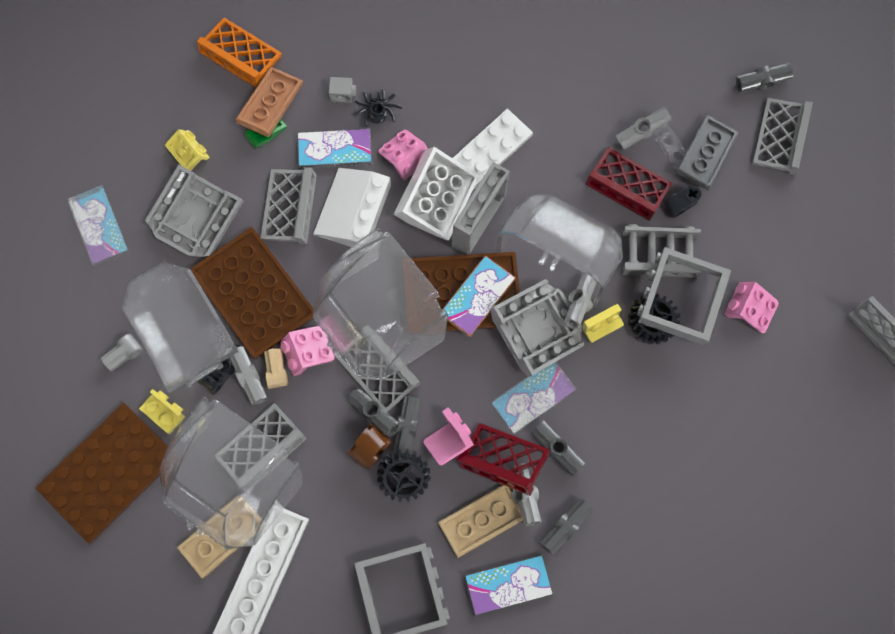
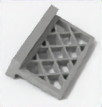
[753,98,813,176]
[261,168,317,245]
[847,296,895,365]
[335,325,422,413]
[215,403,307,492]

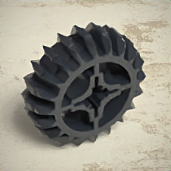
[628,293,680,345]
[377,448,431,502]

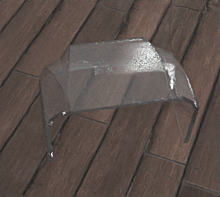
[496,194,623,309]
[312,228,448,379]
[159,397,303,550]

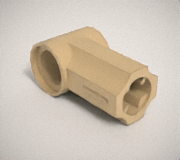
[264,349,288,389]

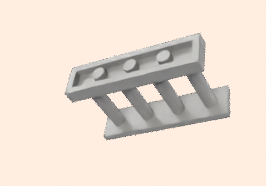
[622,224,701,278]

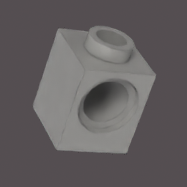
[329,77,356,103]

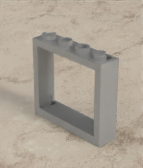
[452,162,510,255]
[637,247,731,346]
[354,543,450,634]

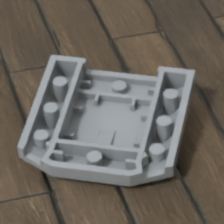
[145,165,244,257]
[490,279,584,377]

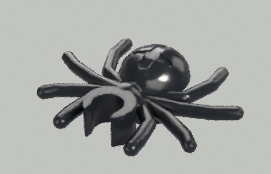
[354,89,402,127]

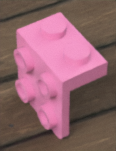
[378,130,428,181]
[724,282,779,333]
[280,326,335,376]
[423,407,474,466]

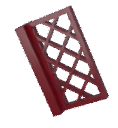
[585,147,672,221]
[456,423,550,496]

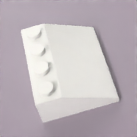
[393,147,479,241]
[313,168,391,252]

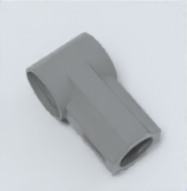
[100,334,143,372]

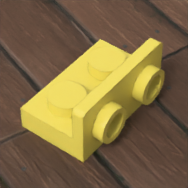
[165,129,210,171]
[582,304,624,343]
[139,389,185,435]

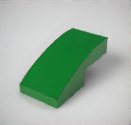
[245,119,287,149]

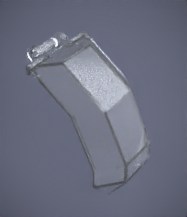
[122,262,239,393]

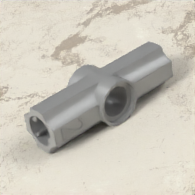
[616,107,673,150]
[564,274,597,329]
[228,346,268,406]
[510,463,541,527]

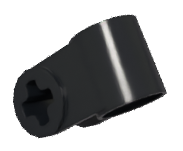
[663,186,701,218]
[198,357,234,395]

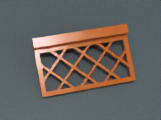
[197,17,282,88]

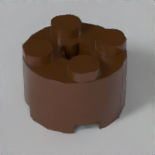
[346,423,391,470]

